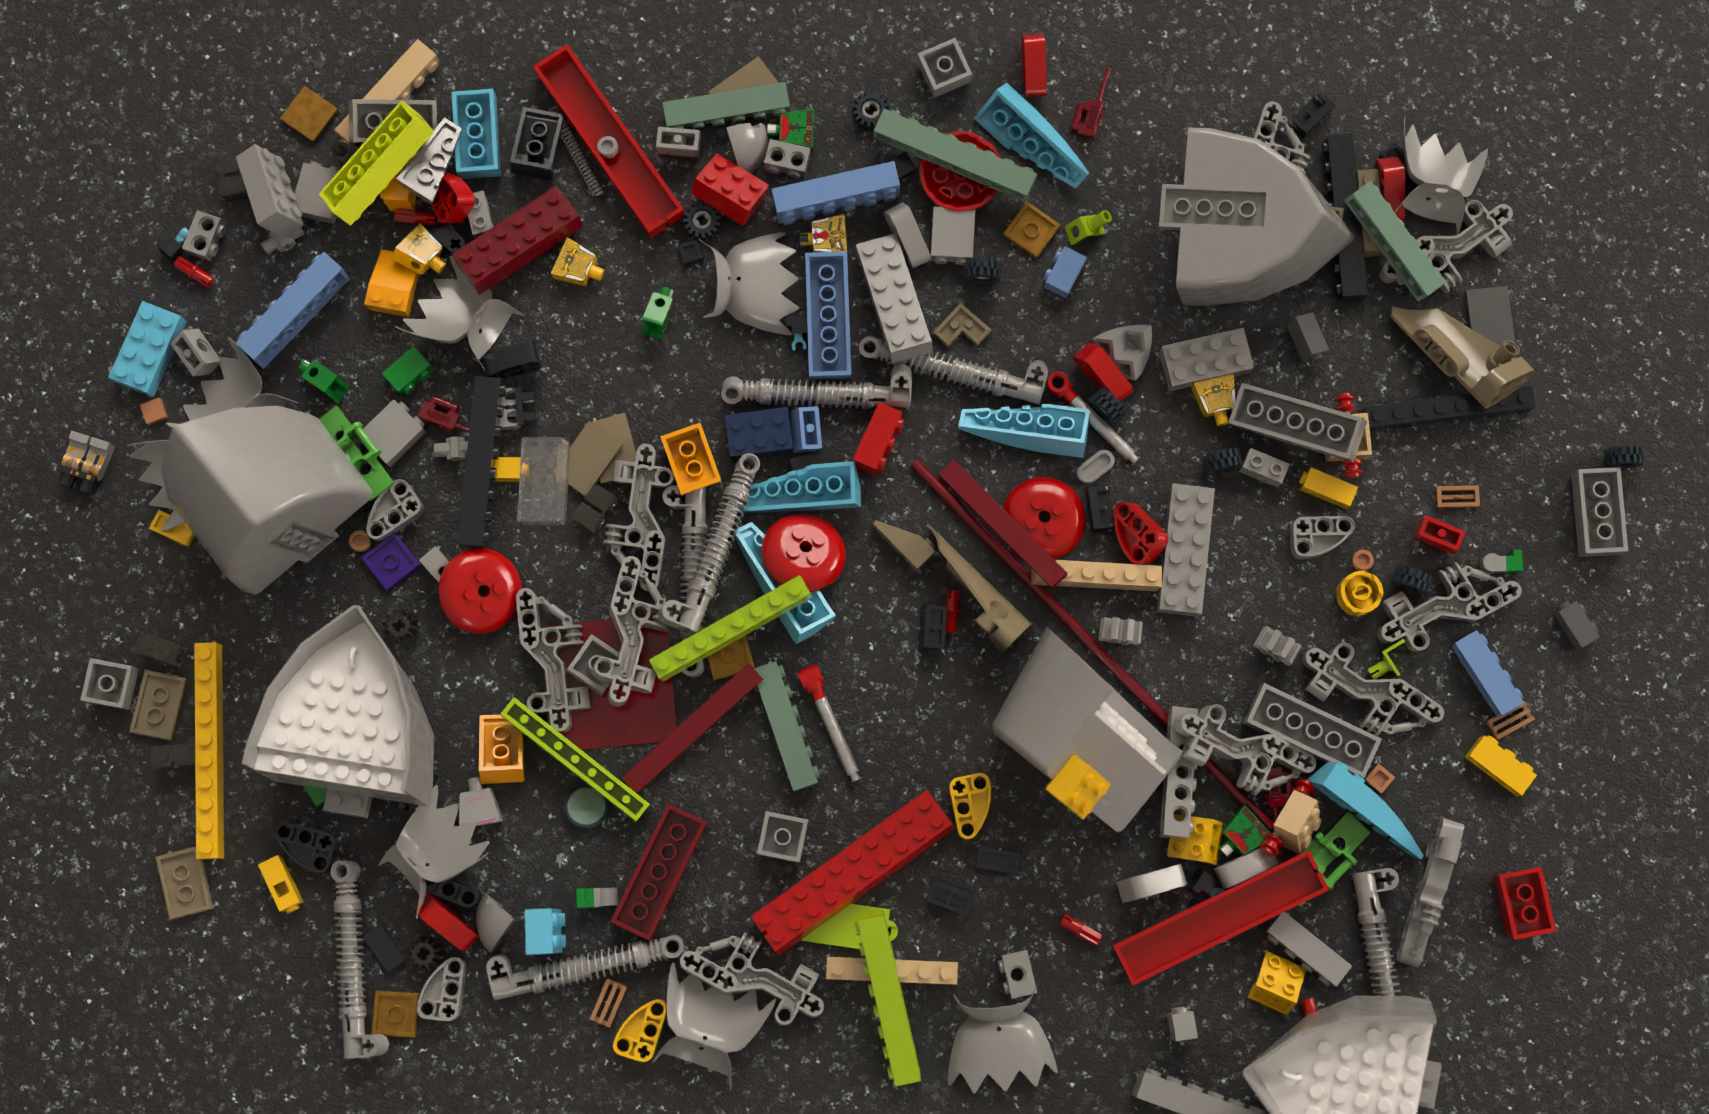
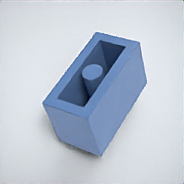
[1043,246,1087,298]
[790,406,822,453]

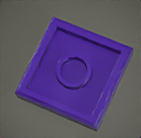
[361,532,421,591]

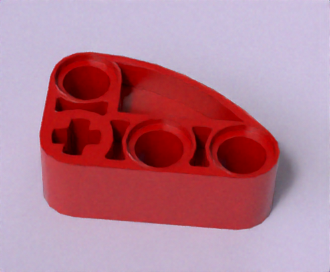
[1021,33,1047,97]
[1375,157,1405,221]
[431,172,475,223]
[1073,343,1133,402]
[1114,501,1169,565]
[414,892,479,953]

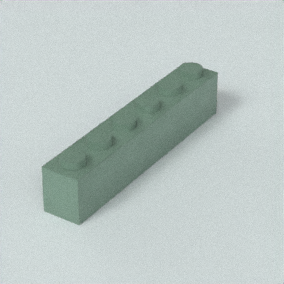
[663,82,790,129]
[1344,181,1445,301]
[754,661,821,792]

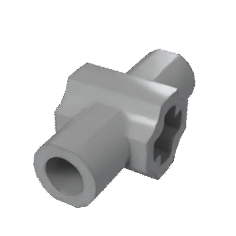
[261,227,304,255]
[434,436,468,461]

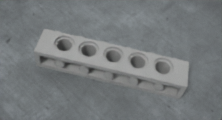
[1160,706,1198,840]

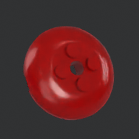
[919,131,1000,211]
[1003,477,1086,559]
[761,513,846,592]
[438,548,522,634]

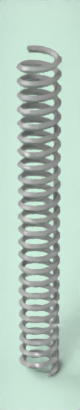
[549,106,604,196]

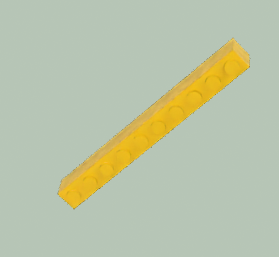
[194,642,224,860]

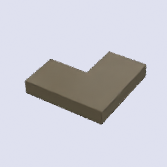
[933,303,992,348]

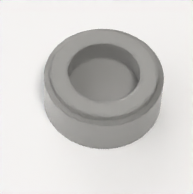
[597,136,619,158]

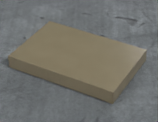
[709,56,779,126]
[584,413,636,485]
[552,421,624,497]
[129,670,188,741]
[156,846,214,920]

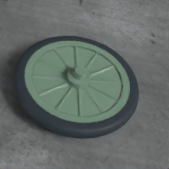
[564,785,609,829]

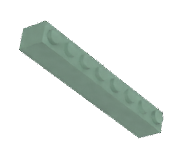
[874,109,1037,203]

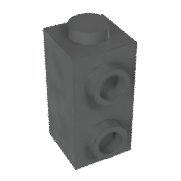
[1286,313,1329,363]
[1553,601,1600,650]

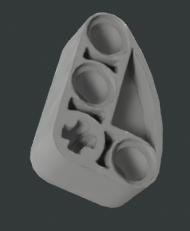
[884,202,931,269]
[366,479,424,542]
[1290,516,1355,560]
[1214,847,1279,889]
[1116,864,1187,903]
[417,957,467,1021]

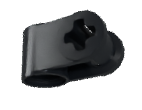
[429,222,465,257]

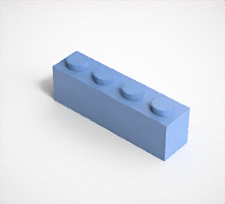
[1452,630,1524,719]

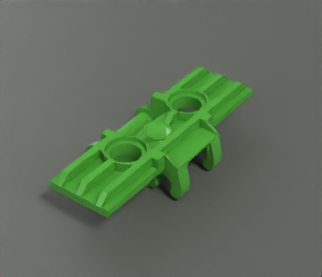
[319,406,394,501]
[1298,812,1371,907]

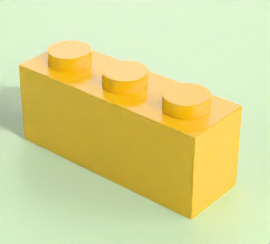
[1465,735,1537,797]

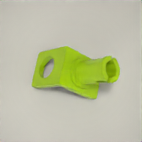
[1065,210,1112,245]
[1367,639,1405,680]

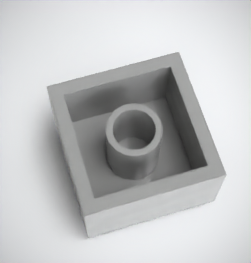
[917,38,972,98]
[566,634,619,696]
[80,658,139,710]
[757,811,809,863]

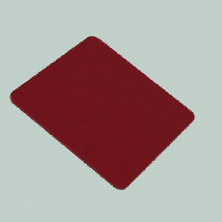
[543,615,677,750]

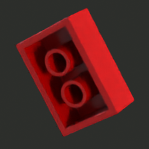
[691,153,769,226]
[853,402,904,477]
[1493,867,1556,940]

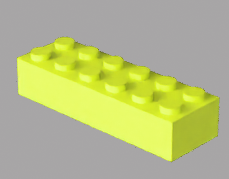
[319,100,434,226]

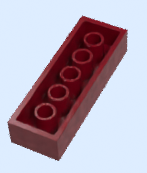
[452,186,583,295]
[610,804,708,941]

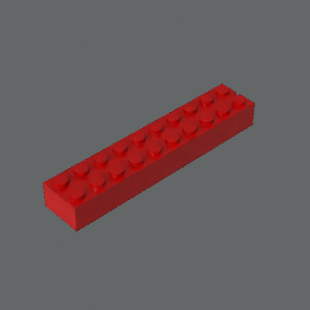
[533,44,684,239]
[751,790,954,956]
[1113,850,1329,985]

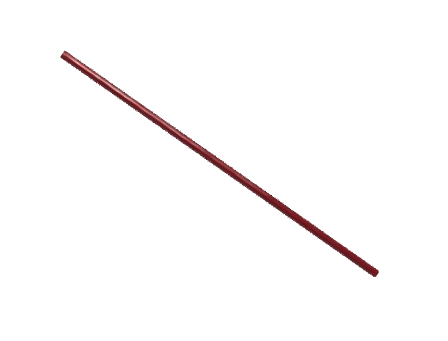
[911,459,1274,831]

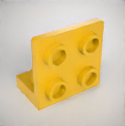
[1167,814,1223,865]
[1248,951,1306,1015]

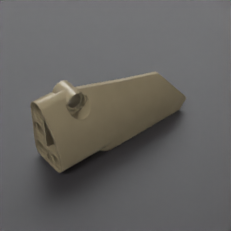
[1391,307,1535,409]
[926,524,1031,653]

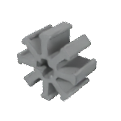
[1098,617,1143,645]
[1253,626,1301,666]

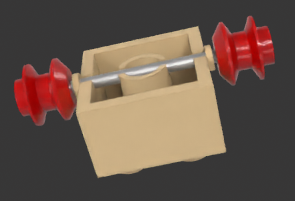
[1325,393,1372,479]
[1259,779,1321,857]

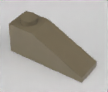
[873,520,935,571]

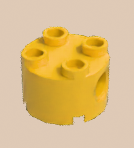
[1336,571,1383,616]

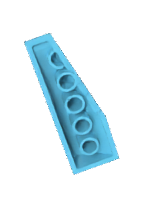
[974,83,1089,188]
[958,404,1090,458]
[737,461,861,513]
[733,522,836,644]
[1307,761,1423,859]

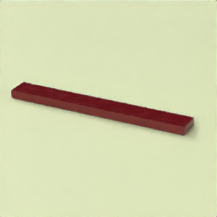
[938,460,1068,589]
[622,663,764,794]

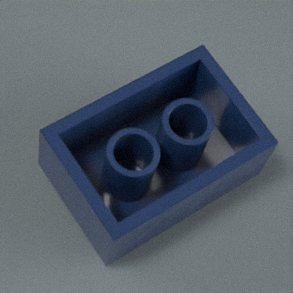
[725,407,794,461]

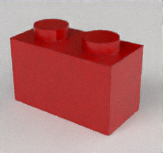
[1413,515,1466,554]

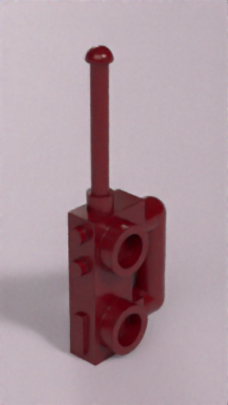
[1071,67,1111,139]
[418,396,469,433]
[1265,767,1293,822]

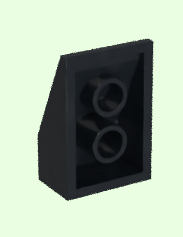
[510,107,564,181]

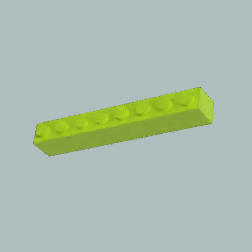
[649,575,813,681]
[501,697,650,822]
[854,909,921,1086]

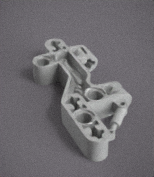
[1253,101,1310,174]
[1379,200,1513,293]
[603,444,675,592]
[592,556,672,707]
[1377,562,1522,652]
[516,588,591,733]
[1302,643,1444,736]
[1173,704,1316,796]
[1396,817,1464,968]
[680,932,824,1026]

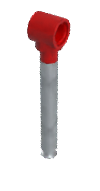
[1046,372,1140,465]
[797,664,862,783]

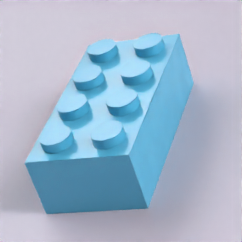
[452,89,501,179]
[108,301,187,398]
[525,908,566,955]

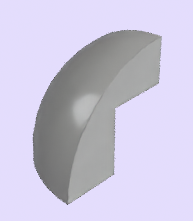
[727,123,769,174]
[1094,325,1152,381]
[476,893,516,954]

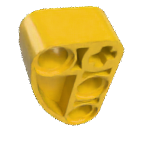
[949,773,991,840]
[613,999,667,1062]

